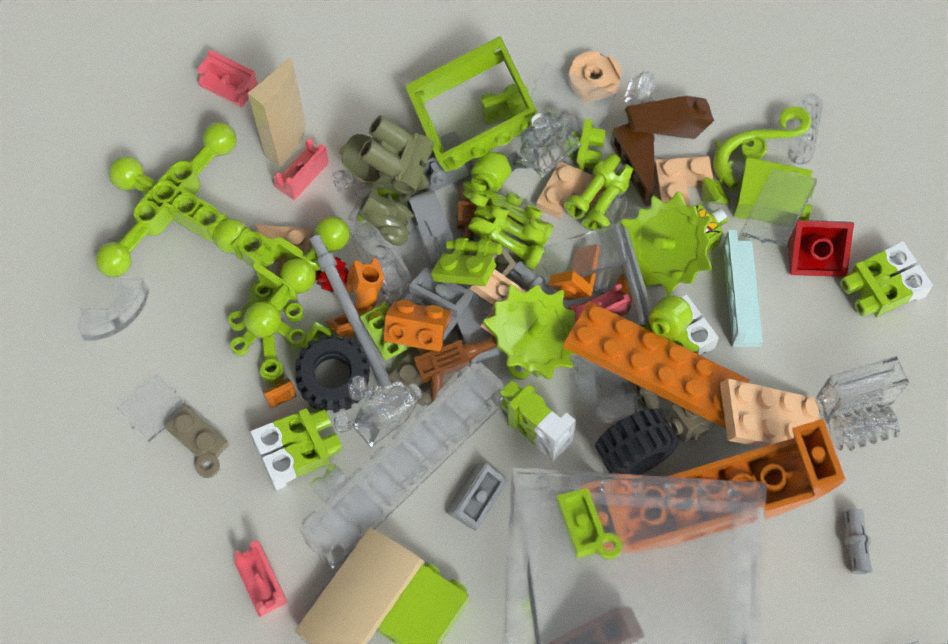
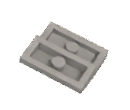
[403,267,473,341]

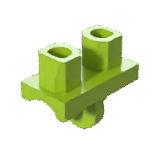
[481,83,529,126]
[560,119,606,171]
[360,301,411,361]

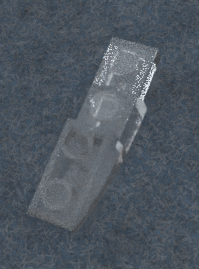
[349,220,413,307]

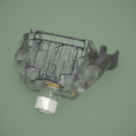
[506,109,581,178]

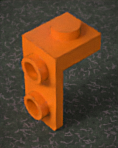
[548,245,601,301]

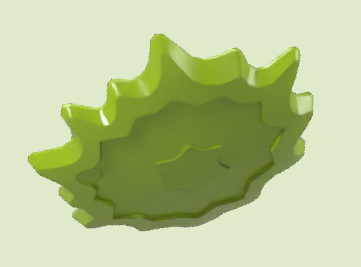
[621,191,712,295]
[483,284,575,379]

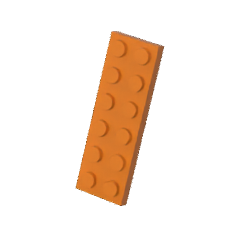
[563,301,750,429]

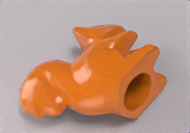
[346,258,385,327]

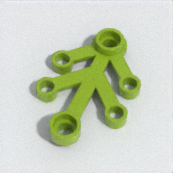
[463,179,547,241]
[228,280,306,384]

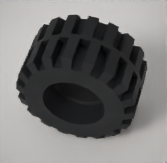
[295,334,370,413]
[595,408,679,480]

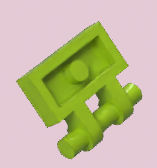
[431,238,502,286]

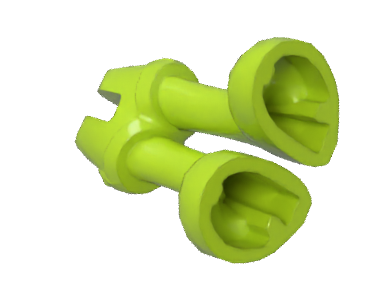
[564,153,633,234]
[468,205,554,270]

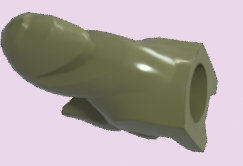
[357,185,414,246]

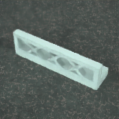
[723,230,763,347]

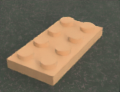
[720,379,820,447]

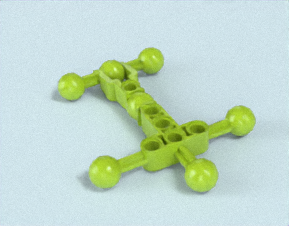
[95,122,350,338]

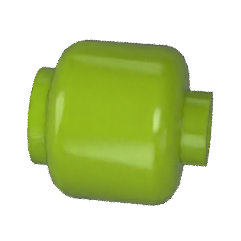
[471,152,511,192]
[649,295,693,339]

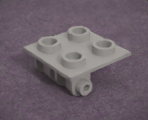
[424,131,474,191]

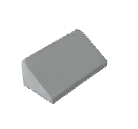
[446,463,508,531]

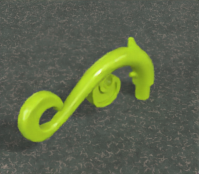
[713,106,811,190]

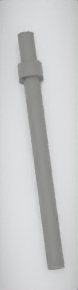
[309,235,394,394]

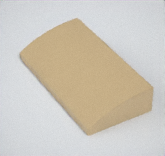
[248,58,306,167]
[294,528,424,644]

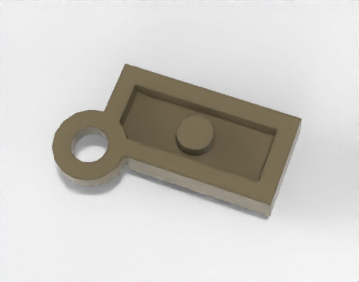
[164,405,229,478]

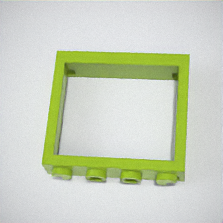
[405,36,543,173]

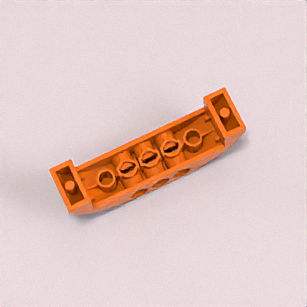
[589,418,846,555]

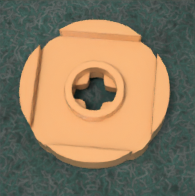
[568,51,621,102]

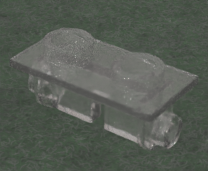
[572,355,632,398]

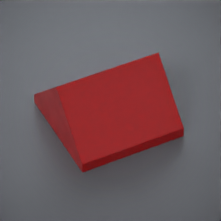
[787,219,854,277]

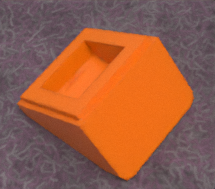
[262,378,297,408]

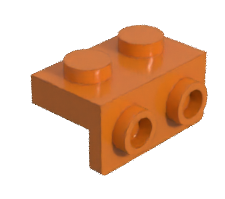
[384,300,451,352]

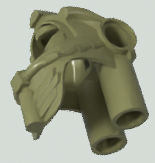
[339,115,434,202]

